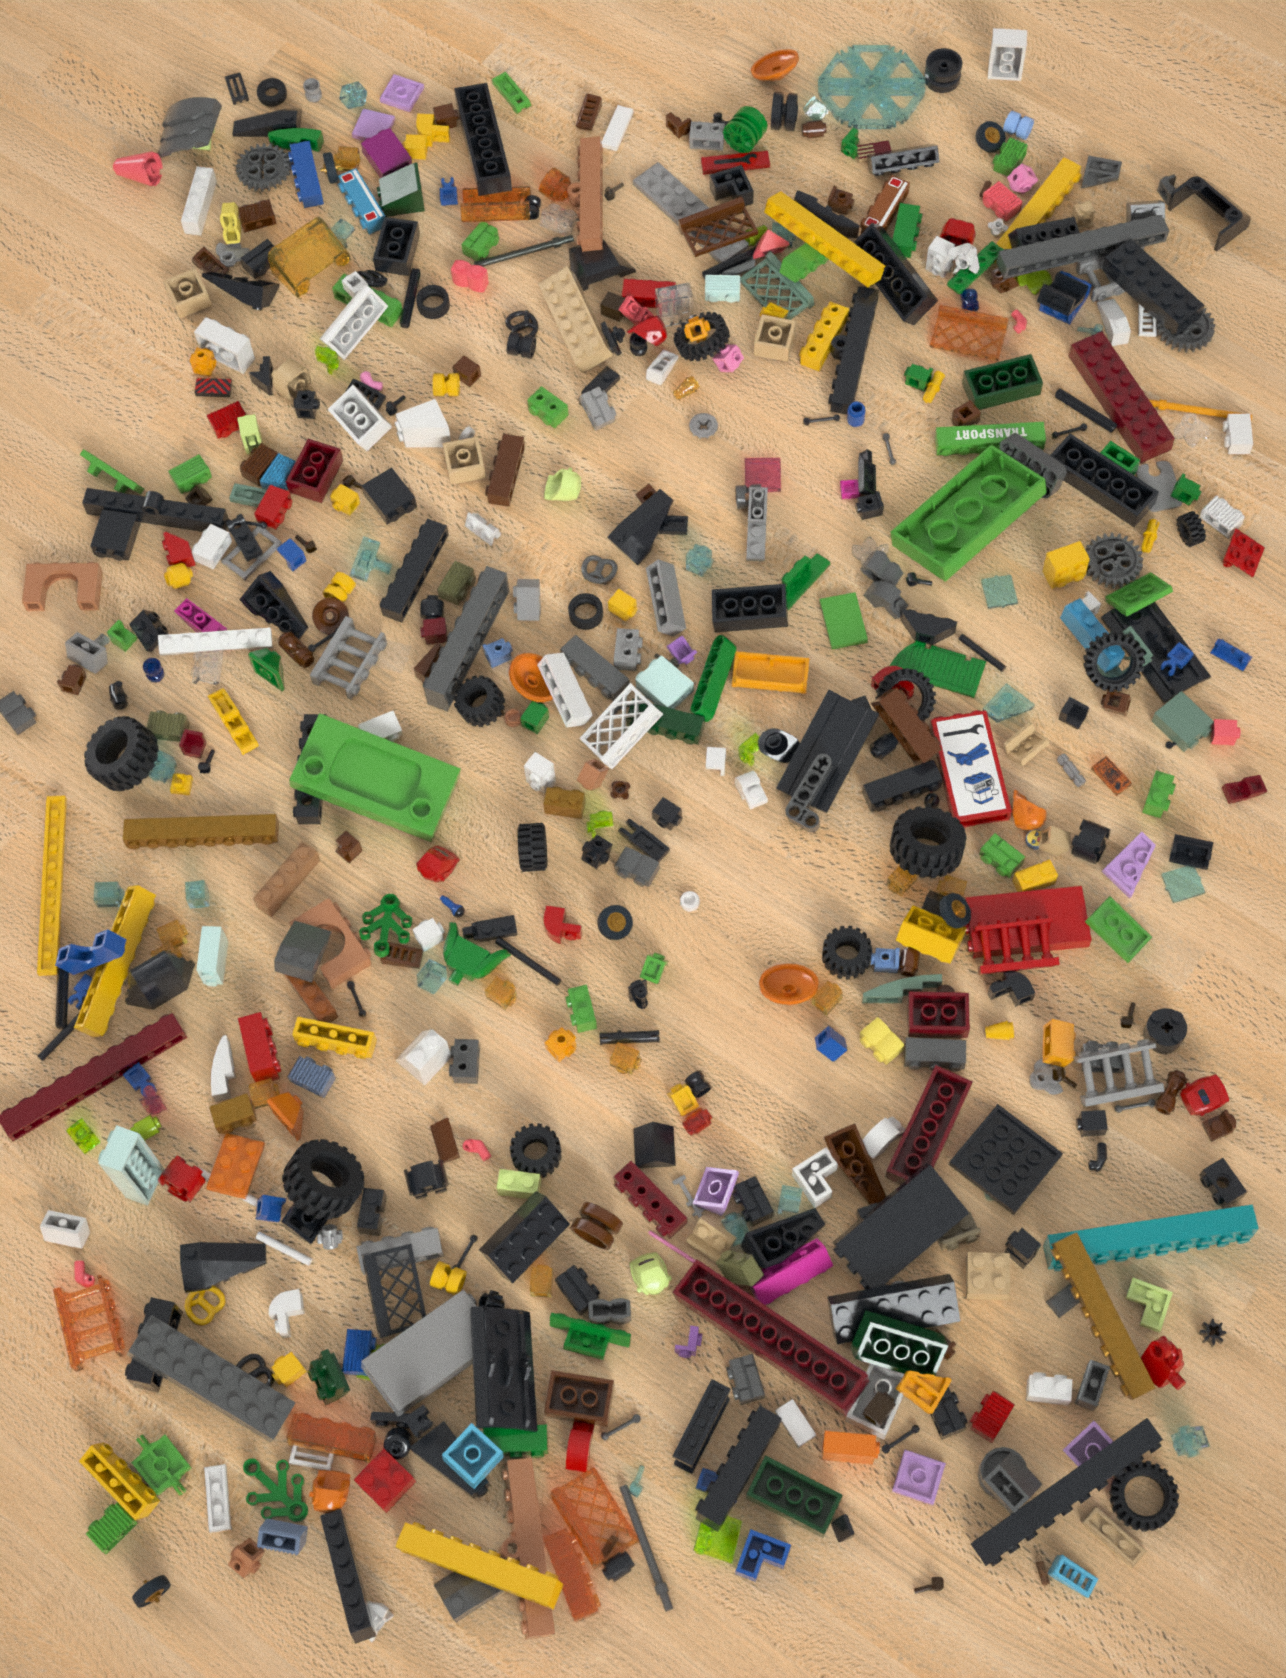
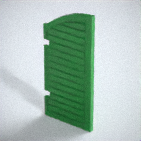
[890,641,987,698]

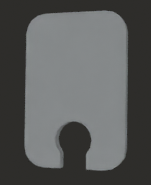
[1136,461,1182,512]

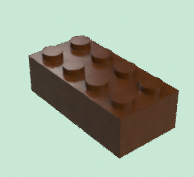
[870,688,942,764]

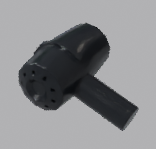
[109,681,128,710]

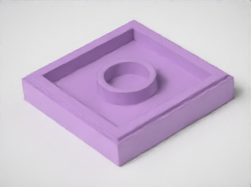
[380,74,424,112]
[352,109,395,141]
[892,1450,946,1505]

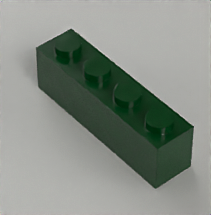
[626,699,705,745]

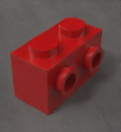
[254,485,293,530]

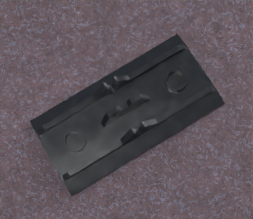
[1101,602,1211,703]
[776,690,879,813]
[470,1306,538,1432]

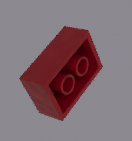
[286,438,343,503]
[907,991,970,1038]

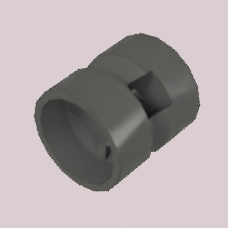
[735,484,761,509]

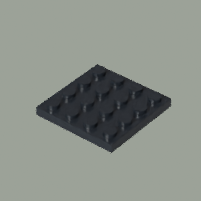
[948,1104,1063,1215]

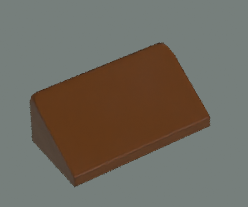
[430,1118,460,1163]

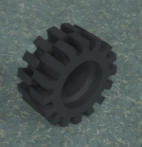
[1176,511,1206,547]

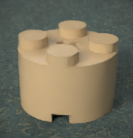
[272,358,314,401]

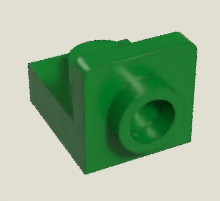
[841,128,859,159]

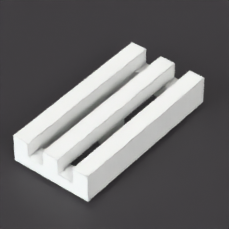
[289,1442,336,1471]

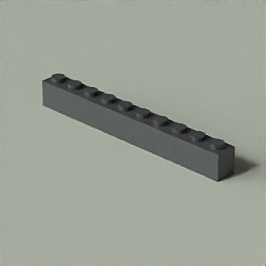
[996,214,1170,279]

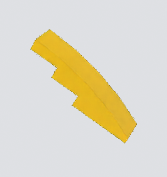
[207,687,259,755]

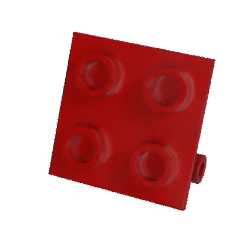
[1222,528,1265,578]

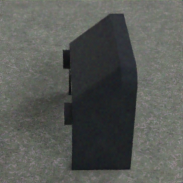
[1168,176,1251,252]

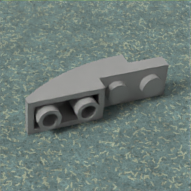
[746,487,768,561]

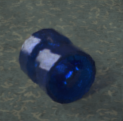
[960,289,979,313]
[143,658,165,683]

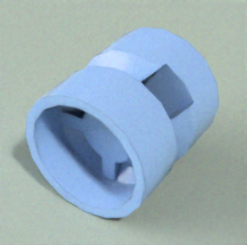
[1003,110,1034,140]

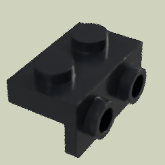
[129,609,169,652]

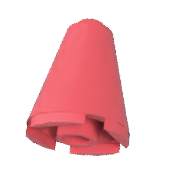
[113,151,162,186]

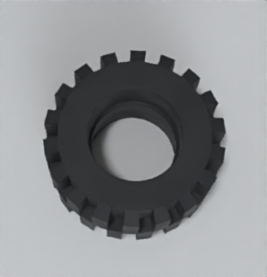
[454,675,505,727]
[517,823,548,872]
[822,925,872,980]
[510,1123,562,1178]

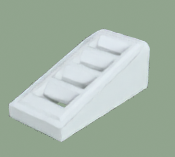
[1138,304,1157,337]
[646,349,679,385]

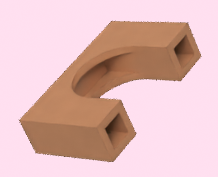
[22,562,103,611]
[289,898,372,989]

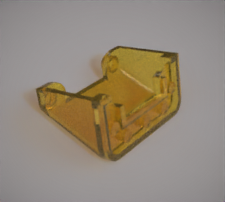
[268,217,351,298]

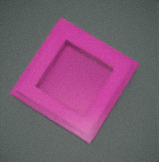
[840,479,860,499]

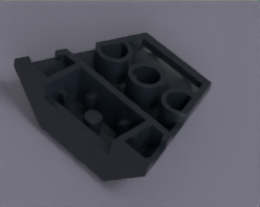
[569,240,636,291]
[125,950,195,1010]

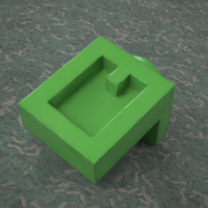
[640,952,669,984]

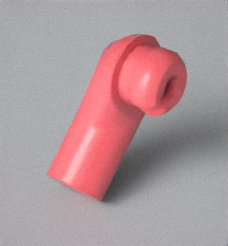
[1011,309,1027,334]
[462,1139,491,1161]
[74,1261,95,1288]

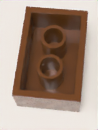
[544,1370,615,1427]

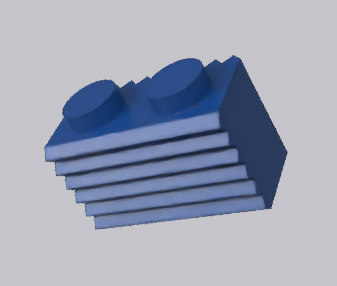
[342,1329,377,1376]

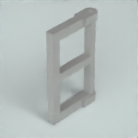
[221,526,282,580]

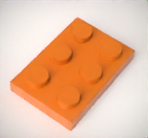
[206,1133,265,1200]

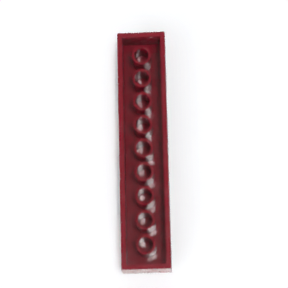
[672,1259,870,1416]

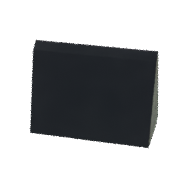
[633,1122,676,1168]
[281,1203,328,1244]

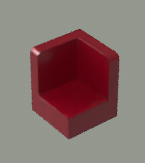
[179,729,207,759]

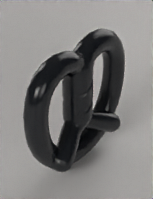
[356,270,388,287]
[505,310,539,337]
[236,1354,274,1387]

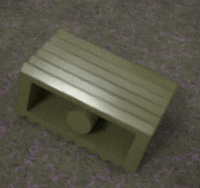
[437,561,476,605]
[147,710,190,742]
[716,1250,764,1286]

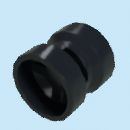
[522,195,541,220]
[630,333,648,356]
[685,1070,712,1098]

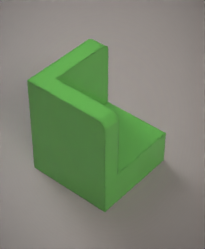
[107,620,137,652]

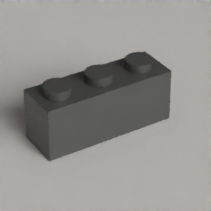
[904,1037,966,1071]

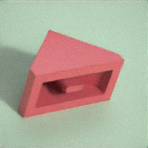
[753,230,790,259]

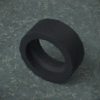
[416,285,450,319]
[568,593,603,630]

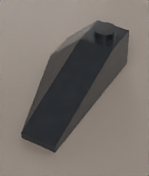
[232,108,302,137]
[607,489,674,565]
[180,1242,267,1293]

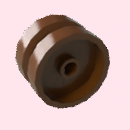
[570,1202,623,1250]

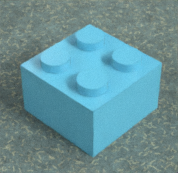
[442,1423,503,1489]

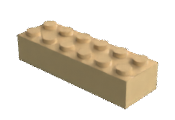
[538,266,613,373]

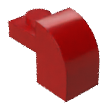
[871,666,915,700]
[544,905,582,944]
[565,1421,595,1472]

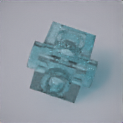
[339,81,368,109]
[686,544,714,577]
[148,750,177,783]
[1171,1425,1210,1458]

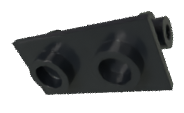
[628,979,648,1009]

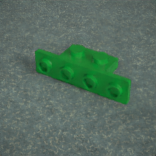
[947,241,1004,295]
[782,553,831,610]
[550,1313,631,1360]

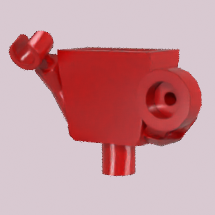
[1141,1336,1186,1390]

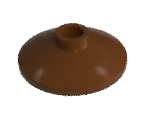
[312,598,349,634]

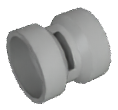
[303,78,322,102]

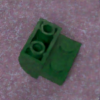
[307,1349,350,1406]

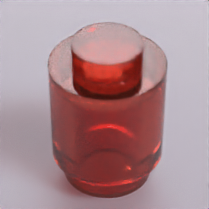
[682,1108,713,1136]

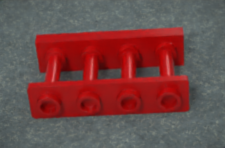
[973,915,1060,975]

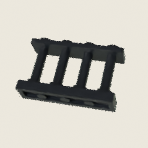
[672,1379,731,1474]

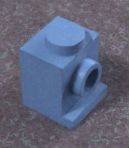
[483,638,513,668]
[871,948,900,973]

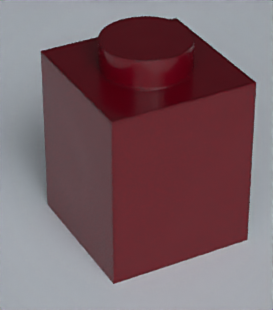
[420,617,448,645]

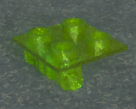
[693,1516,742,1564]

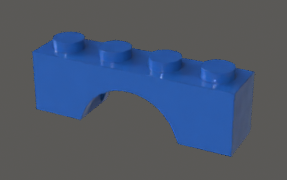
[55,929,126,975]

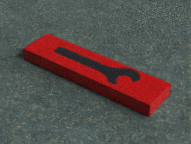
[701,151,770,175]

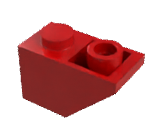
[162,532,196,567]

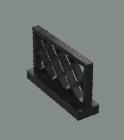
[361,1243,426,1338]

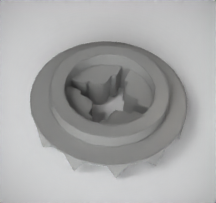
[689,413,718,439]

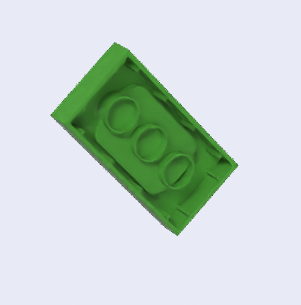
[890,444,1046,582]
[289,713,461,843]

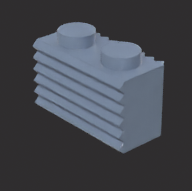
[287,1056,336,1098]
[257,1518,308,1555]

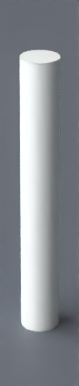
[256,1231,312,1266]

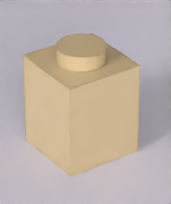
[1039,826,1071,856]

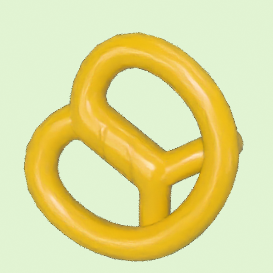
[184,1285,226,1325]

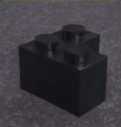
[710,165,754,206]

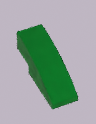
[268,128,324,152]

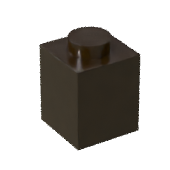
[600,291,625,322]
[862,1391,896,1428]

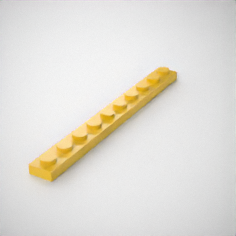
[37,795,67,976]

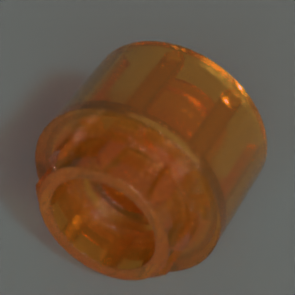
[539,167,571,202]

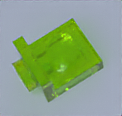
[738,733,760,766]
[66,1118,100,1154]

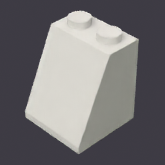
[394,399,451,447]
[396,1029,451,1086]

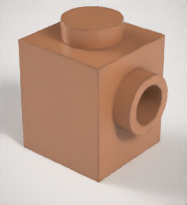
[576,758,609,791]

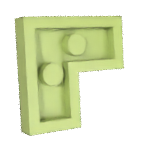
[1125,1278,1173,1333]

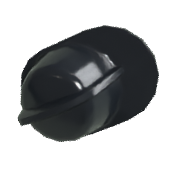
[758,728,800,763]

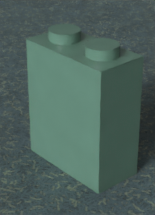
[1152,691,1214,752]

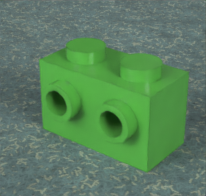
[527,386,569,429]
[1142,770,1176,819]
[565,984,597,1033]

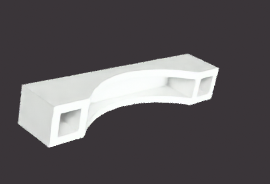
[158,628,273,656]

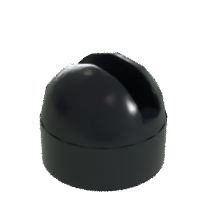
[924,793,940,809]

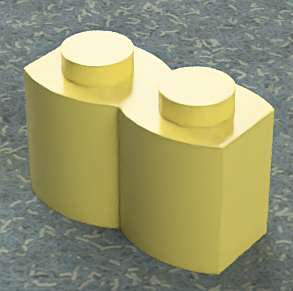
[220,202,242,244]
[860,1017,905,1065]

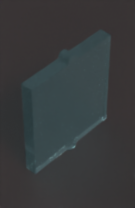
[981,575,1018,609]
[1161,866,1205,903]

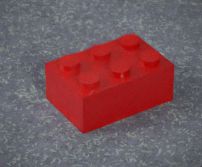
[238,1012,282,1085]

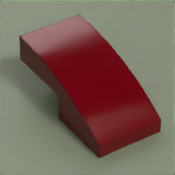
[1221,775,1267,804]

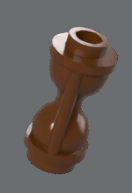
[278,632,315,668]
[1155,1070,1188,1115]

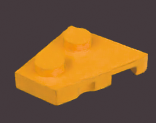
[896,1370,952,1414]

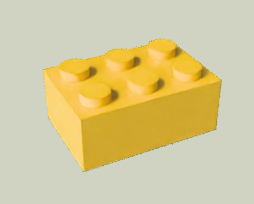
[896,905,967,964]

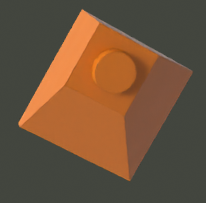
[266,1092,304,1142]

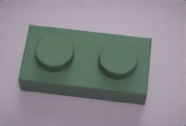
[229,483,267,507]

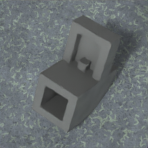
[863,581,909,619]

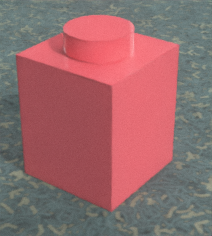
[1211,719,1241,745]

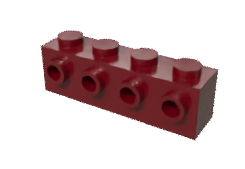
[613,1161,688,1239]

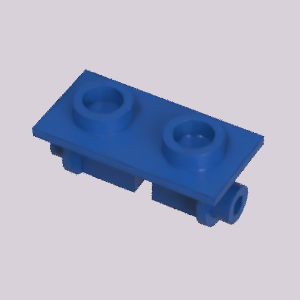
[1210,639,1252,671]

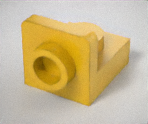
[759,302,789,319]
[667,1083,699,1116]

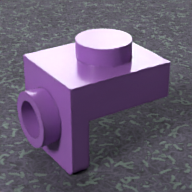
[666,635,698,665]
[675,1326,702,1358]

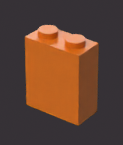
[822,1431,880,1464]

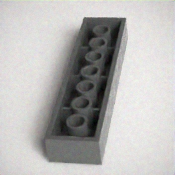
[423,566,510,712]
[126,1315,296,1443]

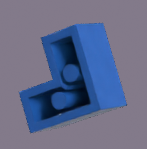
[735,1529,791,1582]

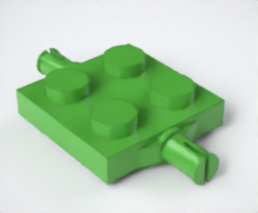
[131,1435,192,1496]

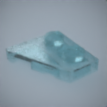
[982,683,1035,723]

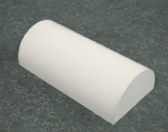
[320,284,388,360]

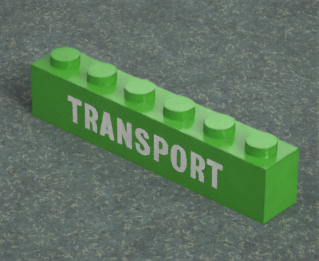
[935,422,1046,456]

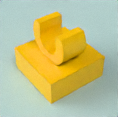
[170,773,193,795]

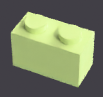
[238,414,263,455]
[496,1169,541,1199]

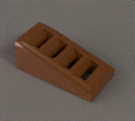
[576,93,602,131]
[192,247,229,274]
[414,643,441,682]
[380,942,423,969]

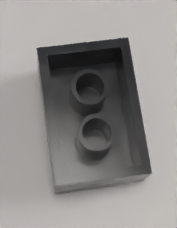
[373,217,420,276]

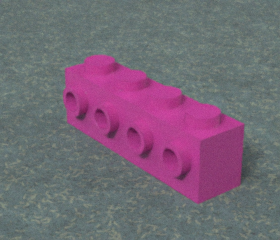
[750,1238,833,1305]

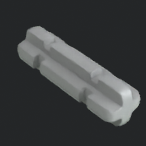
[1057,753,1086,787]

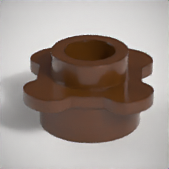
[610,781,630,800]

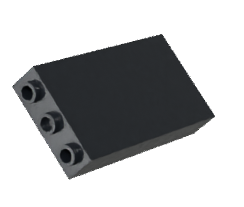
[832,1163,969,1289]

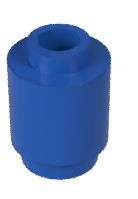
[847,401,866,427]

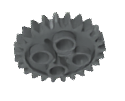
[235,143,291,192]
[1157,308,1215,353]
[1086,532,1143,589]

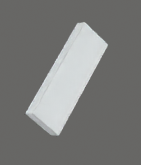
[602,105,634,151]
[204,1464,232,1533]

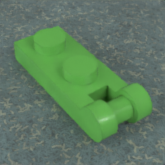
[492,72,531,114]

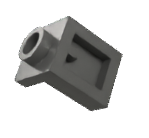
[1157,174,1176,206]

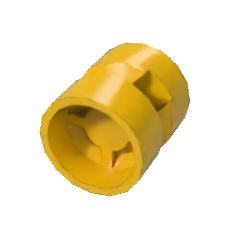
[433,373,460,396]
[322,572,356,603]
[430,1261,467,1296]

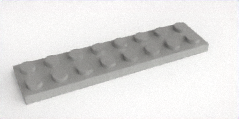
[633,162,749,263]

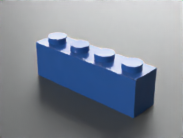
[288,141,324,208]

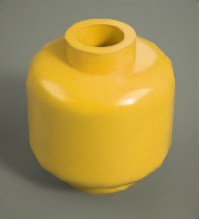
[164,563,193,589]

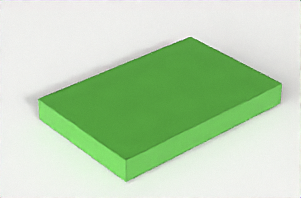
[1105,572,1173,617]
[819,592,868,650]
[1085,896,1152,963]

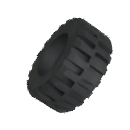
[84,716,159,791]
[889,806,967,879]
[282,1139,365,1220]

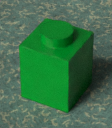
[520,701,549,735]

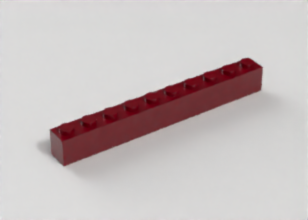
[0,1013,187,1142]

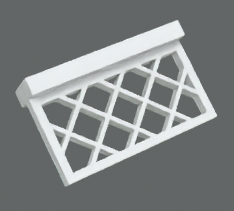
[579,683,663,769]

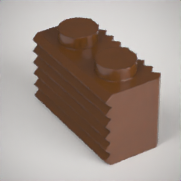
[238,199,277,233]
[240,443,278,486]

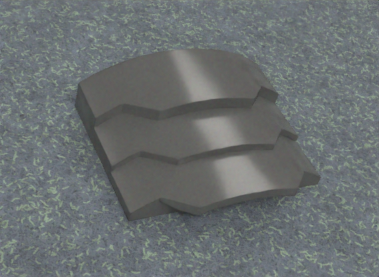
[158,97,222,158]

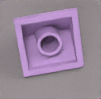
[693,1167,739,1216]

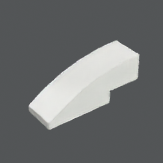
[211,1035,236,1102]

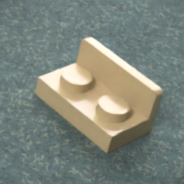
[686,1215,737,1262]

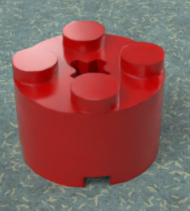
[940,218,976,260]
[158,1155,206,1203]

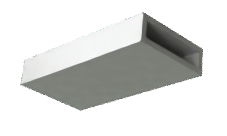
[361,1289,477,1417]

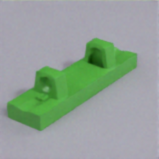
[80,449,145,494]

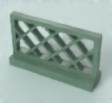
[740,251,815,320]

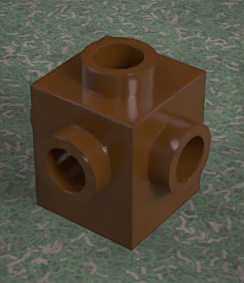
[990,268,1020,294]

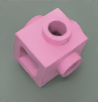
[1007,164,1038,194]
[712,344,744,372]

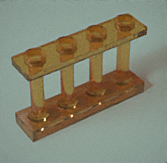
[460,186,531,222]
[53,1275,126,1372]

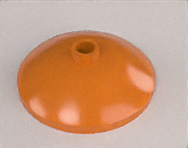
[751,49,799,81]
[509,653,553,702]
[759,964,819,1005]

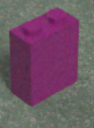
[361,128,412,178]

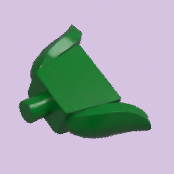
[443,922,511,986]

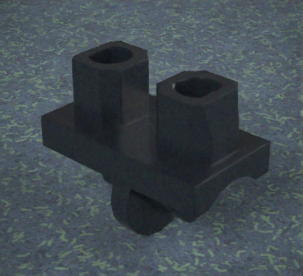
[600,321,626,356]

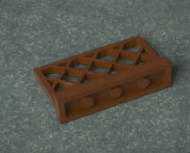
[678,197,758,257]

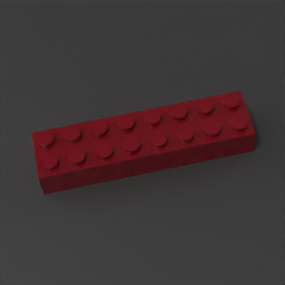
[1068,331,1175,464]

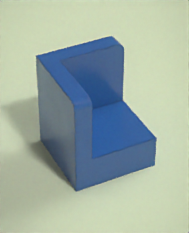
[277,538,306,572]
[815,1026,847,1062]
[255,1195,286,1222]

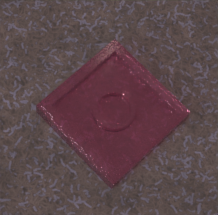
[745,458,781,492]

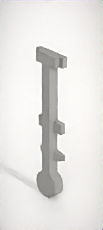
[672,1175,704,1219]

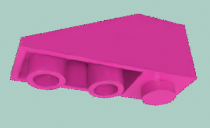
[174,598,228,651]

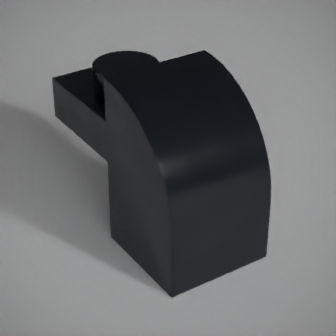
[987,971,1035,1007]

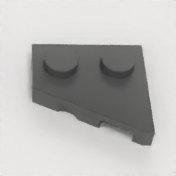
[1081,155,1122,188]

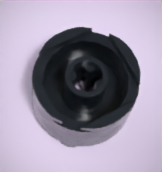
[1071,819,1111,864]
[1143,1008,1187,1054]
[404,1160,449,1200]

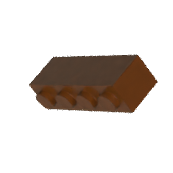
[485,434,525,507]

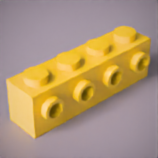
[799,301,849,372]
[292,1017,377,1059]
[79,1442,160,1520]

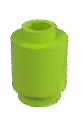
[130,1114,162,1141]

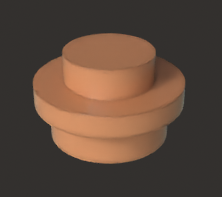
[504,709,522,727]

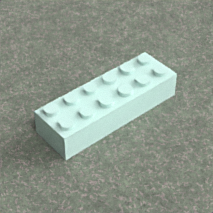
[98,1125,165,1206]

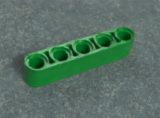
[690,635,737,722]

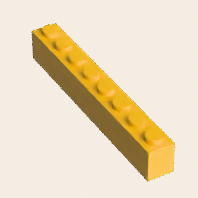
[994,157,1082,264]
[764,191,885,287]
[74,885,156,1037]
[395,1522,563,1610]

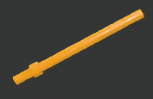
[1149,399,1252,420]

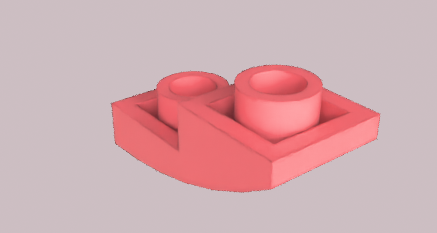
[618,296,654,325]

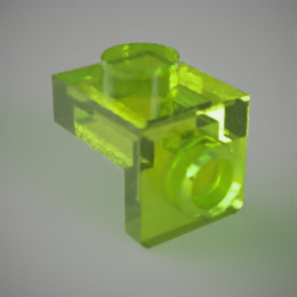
[315,345,339,375]
[586,811,614,839]

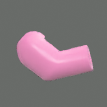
[360,371,383,391]

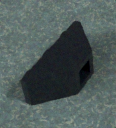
[901,609,957,645]

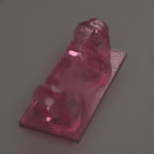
[139,1085,167,1114]

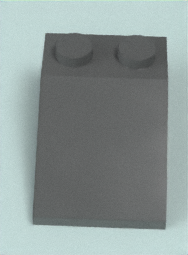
[274,921,332,982]

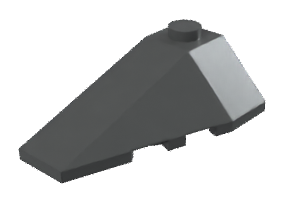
[434,1572,504,1623]

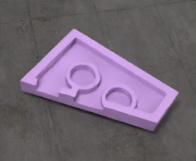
[1101,832,1156,899]

